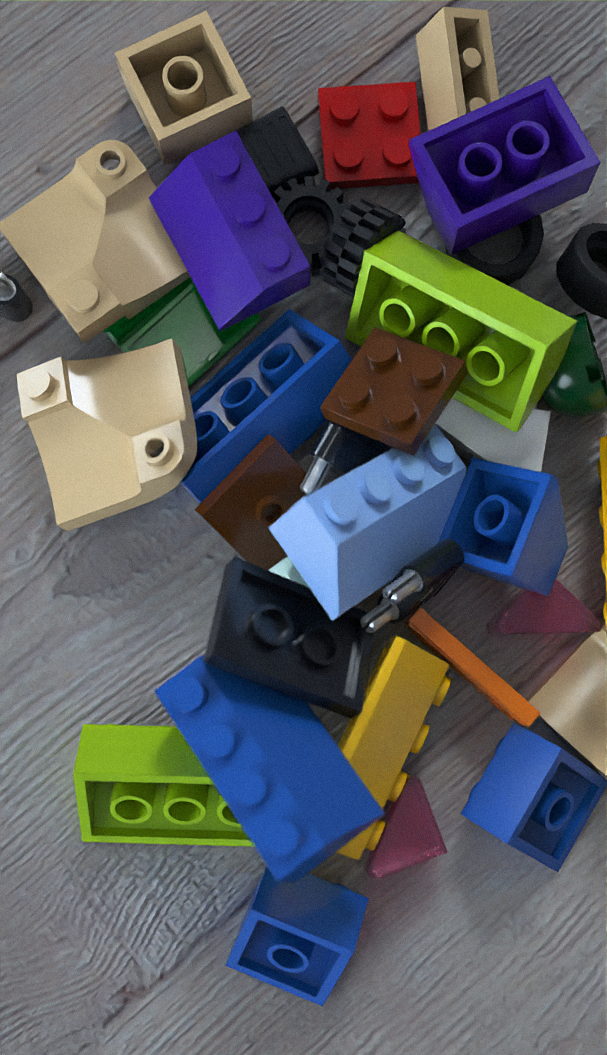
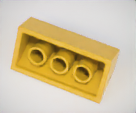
[335,636,452,860]

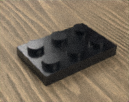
[203,557,376,719]

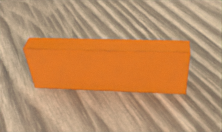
[404,607,540,727]

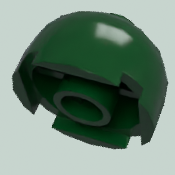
[542,312,607,418]

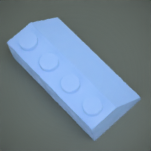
[269,425,466,620]

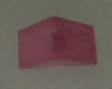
[487,579,601,634]
[364,771,448,880]

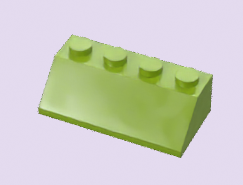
[345,230,577,433]
[73,724,255,847]

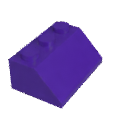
[408,76,601,255]
[149,130,310,332]

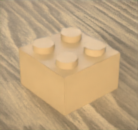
[115,10,253,165]

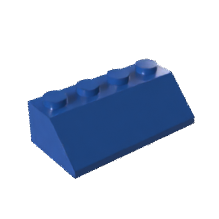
[180,309,352,504]
[154,655,386,883]

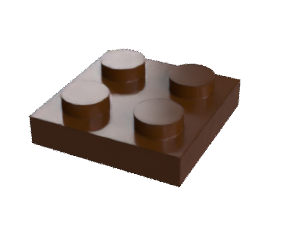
[320,327,468,456]

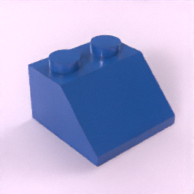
[438,458,568,596]
[461,722,607,872]
[225,865,369,1006]

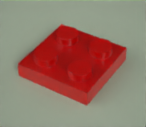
[318,81,420,190]

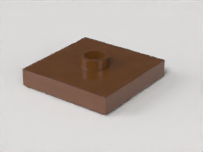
[195,434,308,570]

